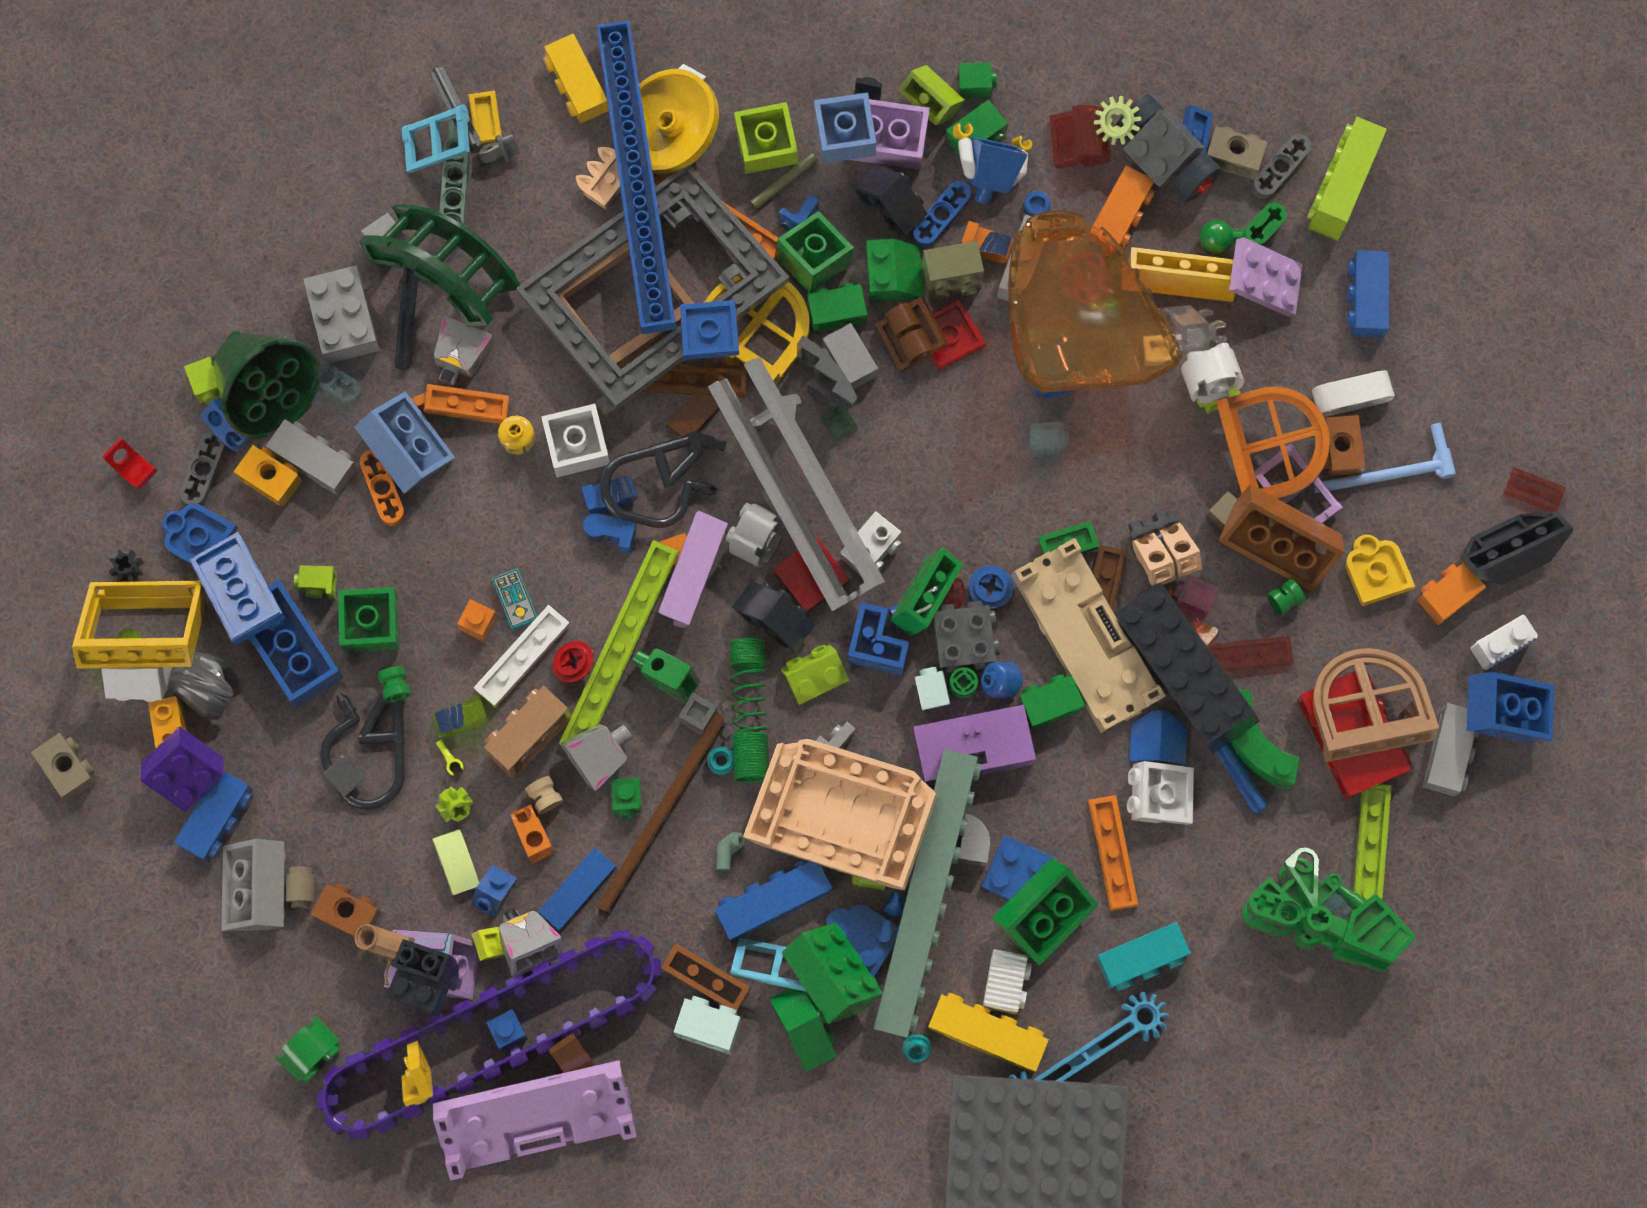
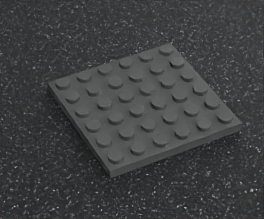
[945,1075,1128,1208]

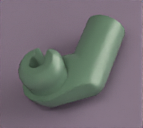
[717,832,746,871]

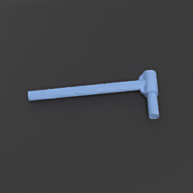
[1312,423,1456,494]

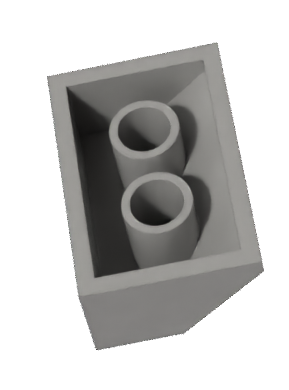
[222,839,286,931]

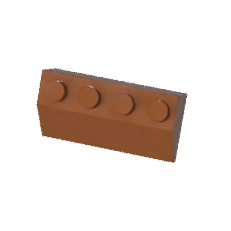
[1220,484,1345,591]

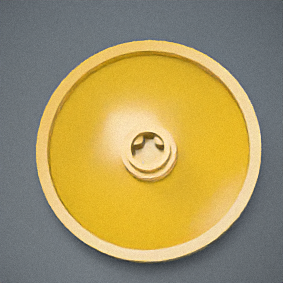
[639,69,719,174]

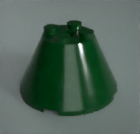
[211,331,320,438]

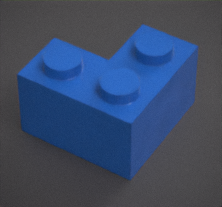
[847,602,909,675]

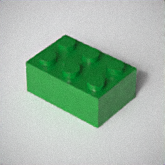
[992,858,1099,966]
[781,923,883,1024]

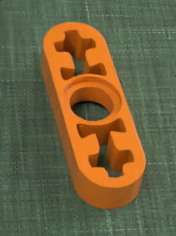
[360,450,405,526]

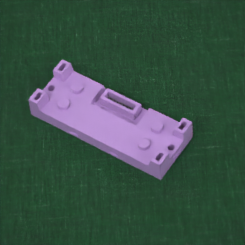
[433,1060,636,1181]

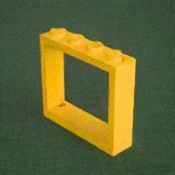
[72,581,206,669]

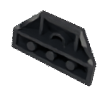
[1461,511,1573,585]

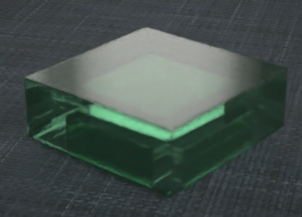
[821,405,858,442]

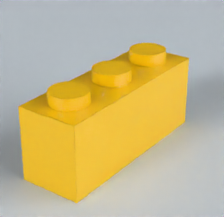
[543,33,609,124]

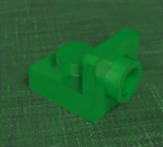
[611,778,642,818]

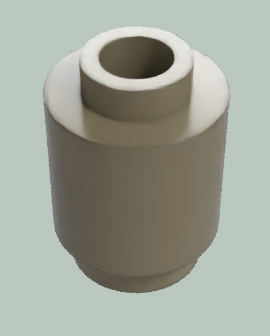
[285,866,315,909]

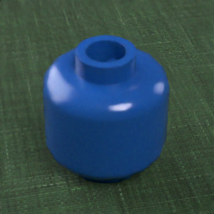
[981,662,1023,698]

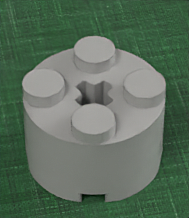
[726,503,785,568]

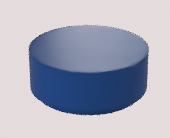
[1023,191,1051,219]

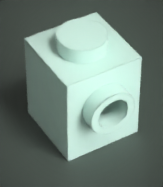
[915,667,951,710]

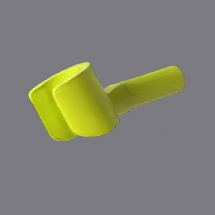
[436,740,464,776]

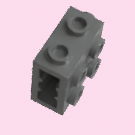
[932,601,1000,673]

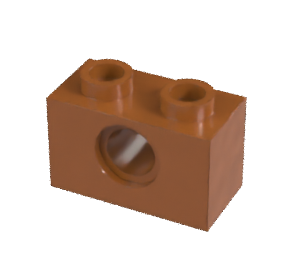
[1323,415,1366,478]
[310,883,381,937]

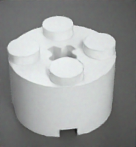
[1181,343,1244,403]

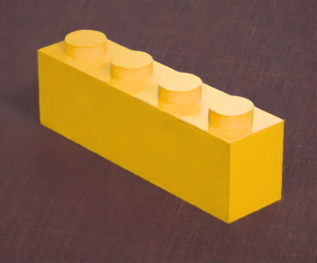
[1125,247,1235,302]
[927,993,1049,1074]

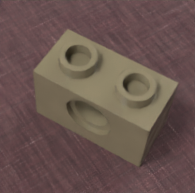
[1207,126,1267,180]
[31,733,97,802]

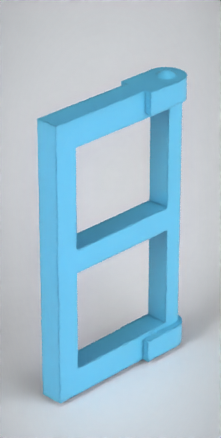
[402,104,470,173]
[730,938,807,992]

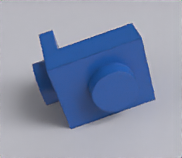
[779,195,821,231]
[472,865,517,917]

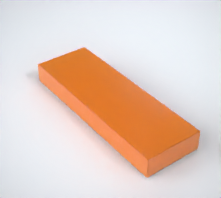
[423,384,509,424]

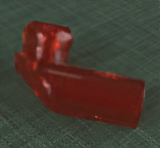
[944,578,966,609]

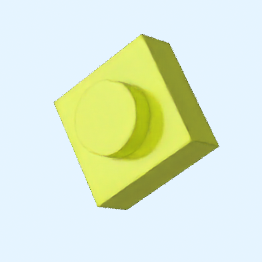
[472,927,504,961]

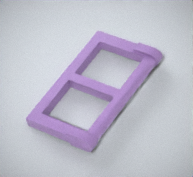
[1254,443,1343,524]

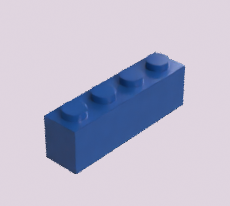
[715,859,832,943]

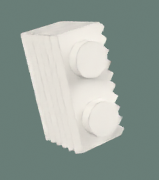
[1470,615,1538,670]
[983,949,1032,1015]

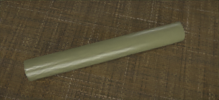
[750,153,818,210]

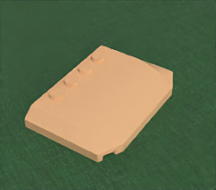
[743,739,937,890]

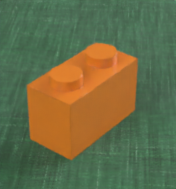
[1417,563,1486,626]

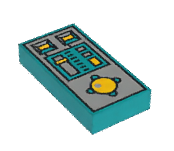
[492,568,537,631]

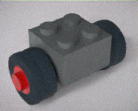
[1115,94,1221,202]

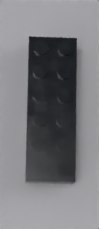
[1114,582,1260,754]

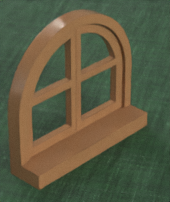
[1313,648,1439,762]

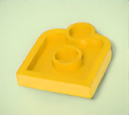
[1345,535,1415,606]

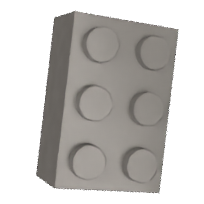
[303,265,380,364]

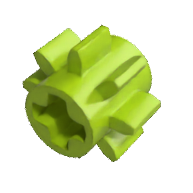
[435,787,473,822]

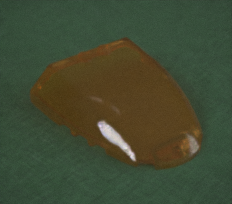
[1008,210,1183,393]

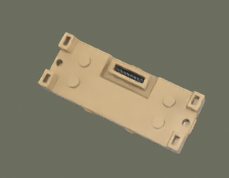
[1011,538,1166,733]

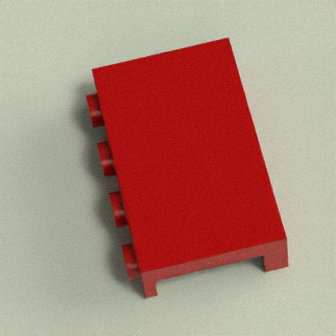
[1297,671,1411,801]

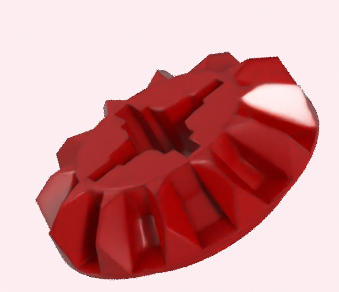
[553,640,595,684]

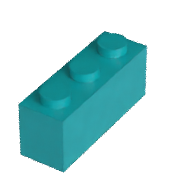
[1096,922,1191,991]

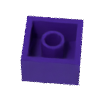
[141,726,223,812]

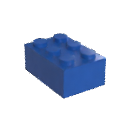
[1467,672,1555,743]

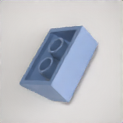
[354,391,455,493]

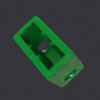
[633,648,701,705]

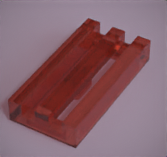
[1503,467,1566,512]

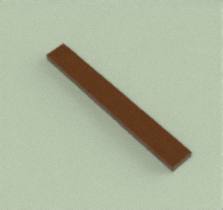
[597,713,725,915]

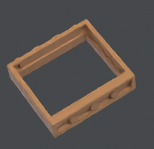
[557,241,694,369]

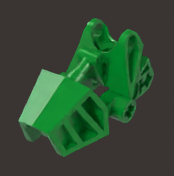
[1241,848,1416,972]

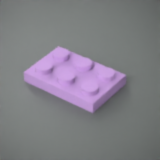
[1229,238,1303,316]

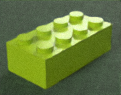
[1307,117,1387,241]

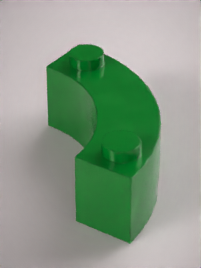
[1230,689,1299,790]

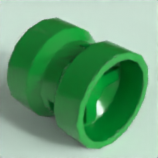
[1267,579,1306,617]
[377,666,412,703]
[949,668,978,700]

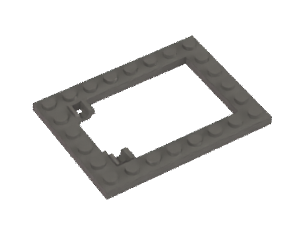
[516,165,790,410]

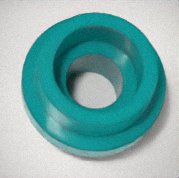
[707,747,734,775]
[903,1034,931,1062]

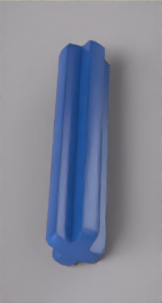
[1216,743,1268,814]

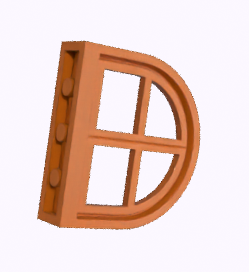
[1216,387,1330,498]

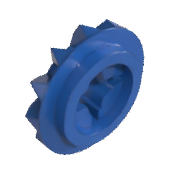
[969,566,1013,610]

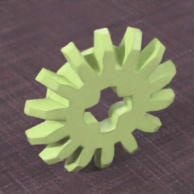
[1094,96,1142,145]

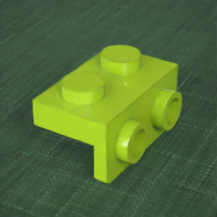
[781,645,849,705]

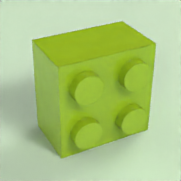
[734,102,798,174]

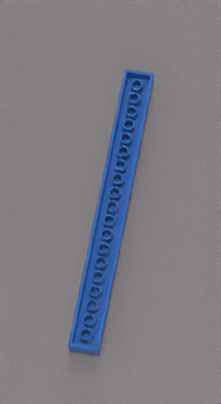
[596,20,677,334]

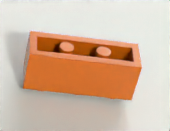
[1087,165,1156,256]

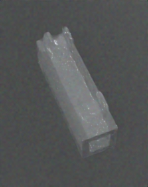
[1163,305,1227,353]

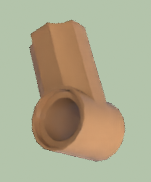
[354,924,415,959]

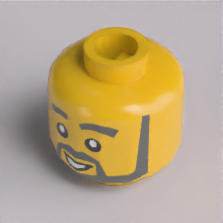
[498,415,535,455]

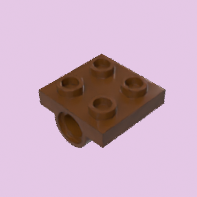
[875,297,949,372]

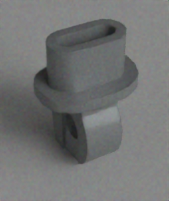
[478,134,520,163]

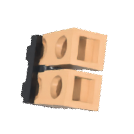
[1128,510,1202,587]

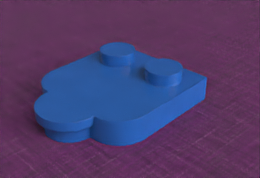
[162,504,238,565]
[827,905,899,977]

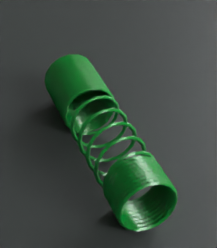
[729,638,769,783]

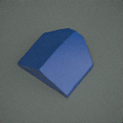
[1129,711,1187,766]

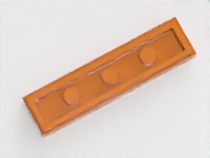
[1088,795,1139,912]

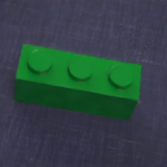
[890,547,963,636]

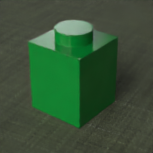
[958,62,997,98]

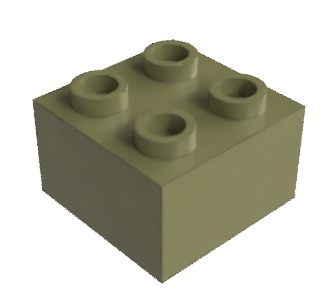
[921,241,984,300]

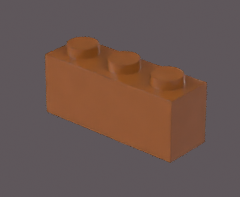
[661,943,752,1013]

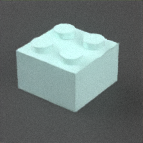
[674,996,741,1055]

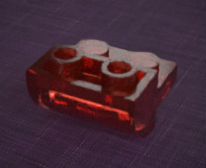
[1050,105,1111,169]

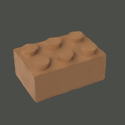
[484,685,571,780]

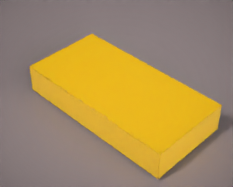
[468,91,502,146]

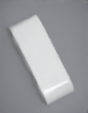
[1311,371,1395,417]

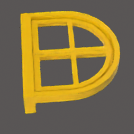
[704,276,810,386]

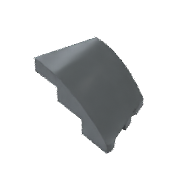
[797,336,857,407]

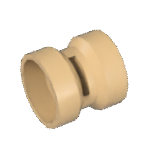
[525,776,563,815]

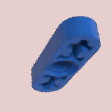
[913,181,971,248]

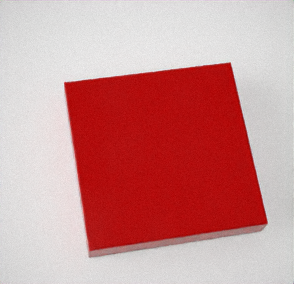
[930,299,986,371]
[773,536,850,612]

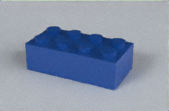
[250,580,344,708]

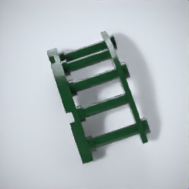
[359,204,521,327]

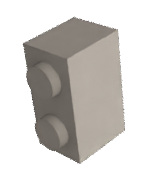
[822,323,878,389]

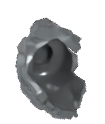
[170,652,237,720]

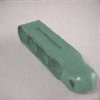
[440,118,471,242]

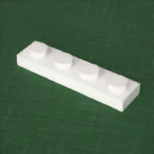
[474,605,570,708]

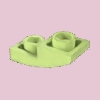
[433,829,479,895]

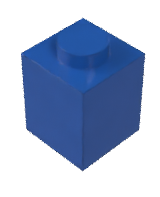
[486,1009,528,1051]

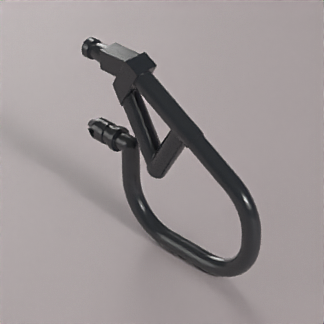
[600,430,727,528]
[320,666,406,810]

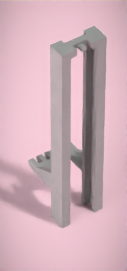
[708,358,885,611]

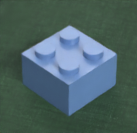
[814,93,877,163]

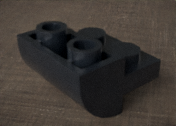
[386,939,459,1016]

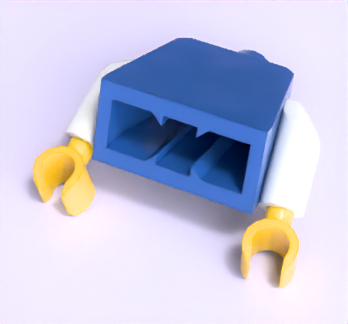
[953,124,1033,204]

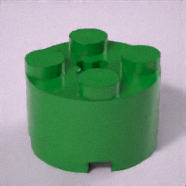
[274,1016,342,1083]

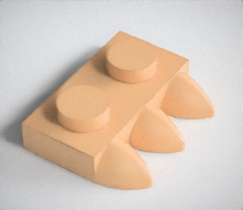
[576,147,621,210]

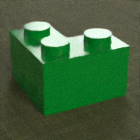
[769,988,837,1072]

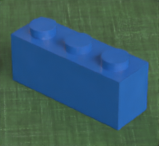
[1347,250,1389,338]
[174,771,253,863]

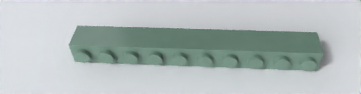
[874,749,982,1038]

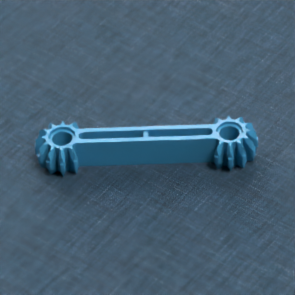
[1009,992,1169,1081]

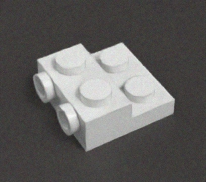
[1127,761,1194,825]

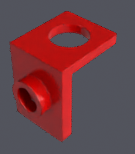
[102,437,158,490]

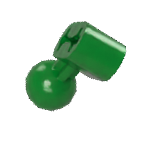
[1199,203,1287,254]

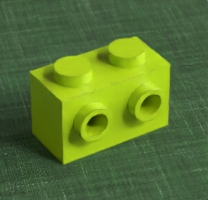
[898,65,964,126]

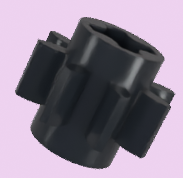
[109,549,144,582]

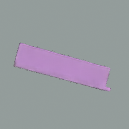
[658,511,728,628]

